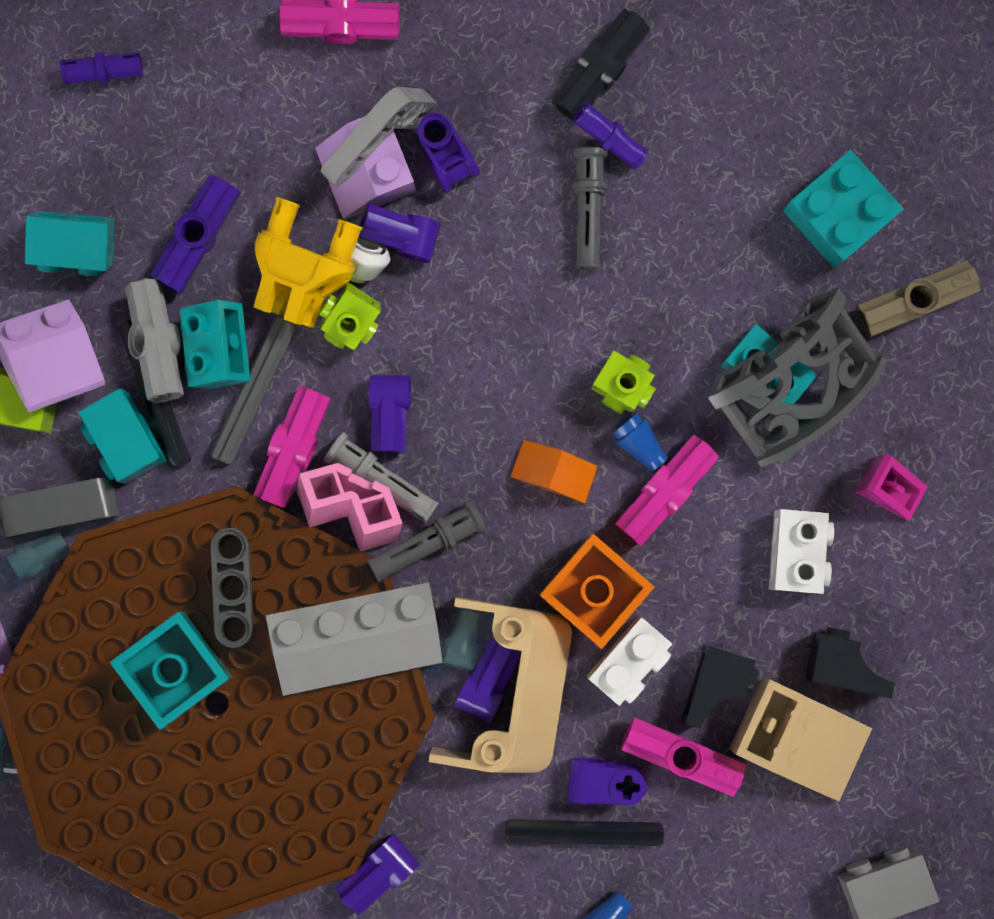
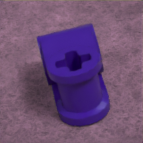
[417,112,480,193]
[568,758,646,806]

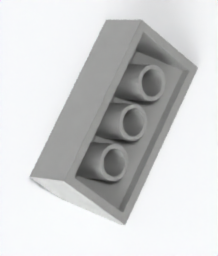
[266,582,443,696]

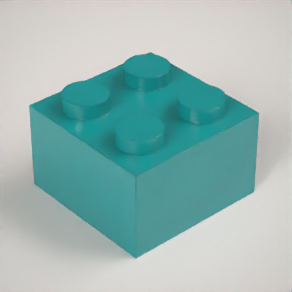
[783,150,904,269]
[110,611,232,730]

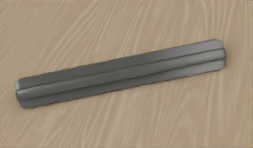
[211,317,295,464]

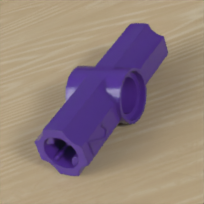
[150,174,241,294]

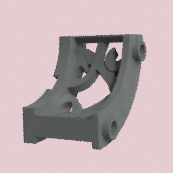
[707,288,886,467]

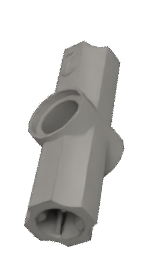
[125,279,184,403]

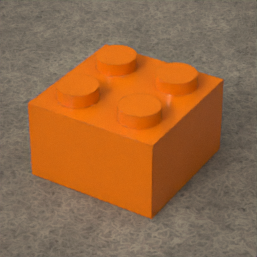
[539,534,655,649]

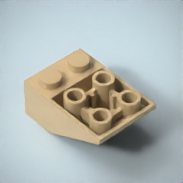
[729,676,872,801]

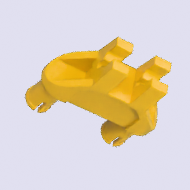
[254,196,363,328]

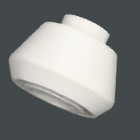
[350,238,390,283]

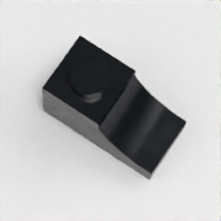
[805,627,895,699]
[681,644,758,729]

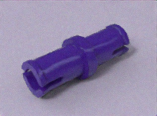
[60,51,144,85]
[572,102,649,170]

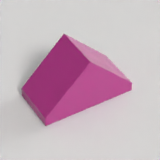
[855,454,928,521]

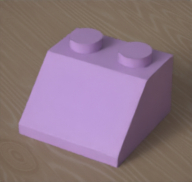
[315,116,416,220]
[0,299,105,413]

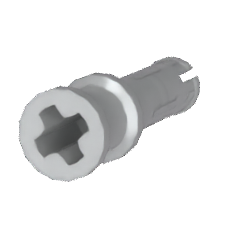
[323,432,439,524]

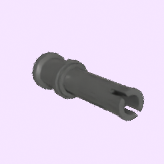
[572,147,608,270]
[366,500,486,583]

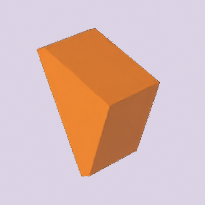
[510,440,598,504]

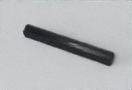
[118,319,191,469]
[505,819,664,846]

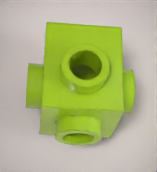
[319,282,381,350]
[591,351,656,414]

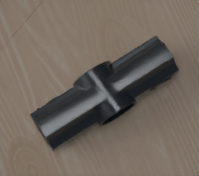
[552,8,651,120]

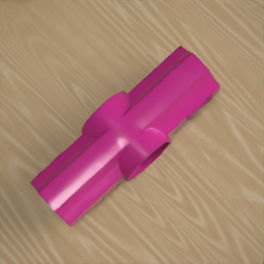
[280,0,400,44]
[253,386,332,509]
[614,435,719,547]
[620,717,747,797]

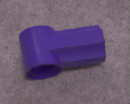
[358,204,441,263]
[369,375,411,453]
[454,637,521,724]
[336,833,420,915]

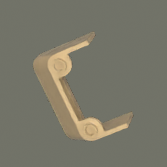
[429,597,572,773]

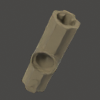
[855,260,981,338]

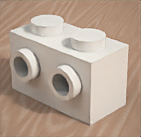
[769,509,834,594]
[586,616,672,706]

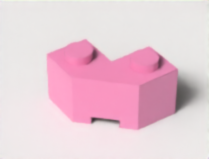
[297,463,403,552]

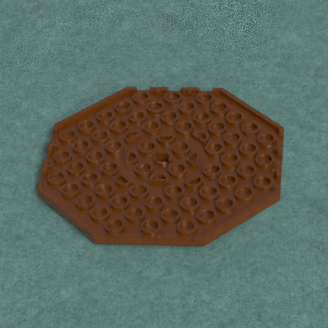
[0,486,435,919]

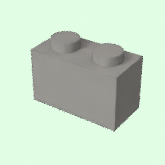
[838,846,940,919]

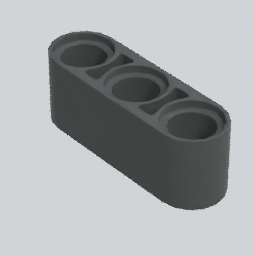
[0,477,120,538]
[211,528,254,648]

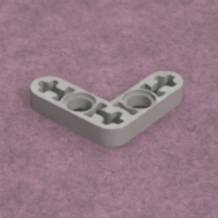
[321,87,438,187]

